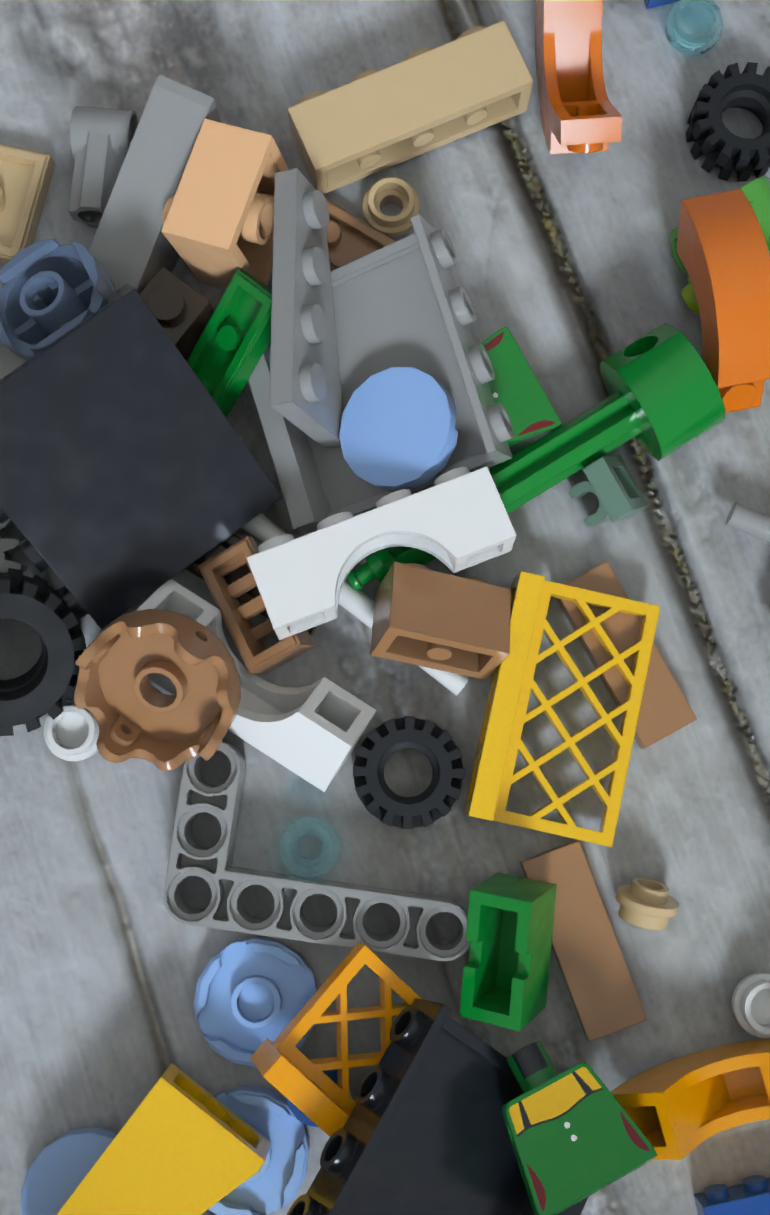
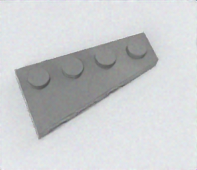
[269,168,343,448]

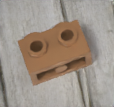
[370,562,511,680]

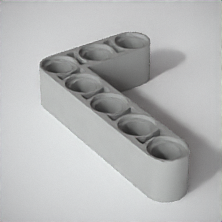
[164,741,470,961]

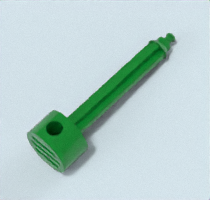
[347,323,725,590]

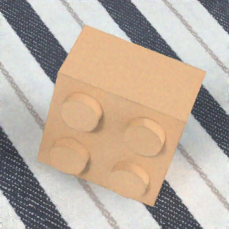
[161,118,289,289]

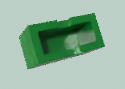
[459,872,557,1032]

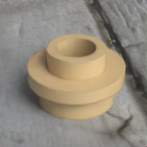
[362,177,420,237]
[615,878,679,930]

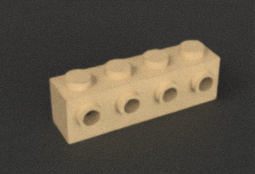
[287,20,533,195]

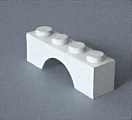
[246,466,517,640]
[137,579,376,792]

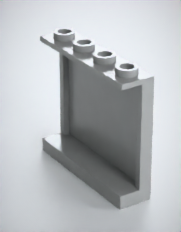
[248,214,514,532]

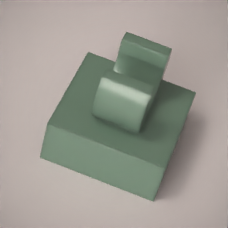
[569,455,649,526]

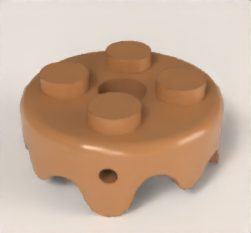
[74,609,241,772]

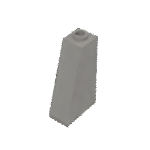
[89,74,221,294]

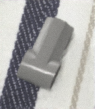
[69,106,139,228]

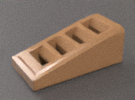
[198,536,315,674]

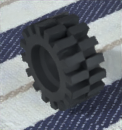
[686,62,770,182]
[353,716,465,829]

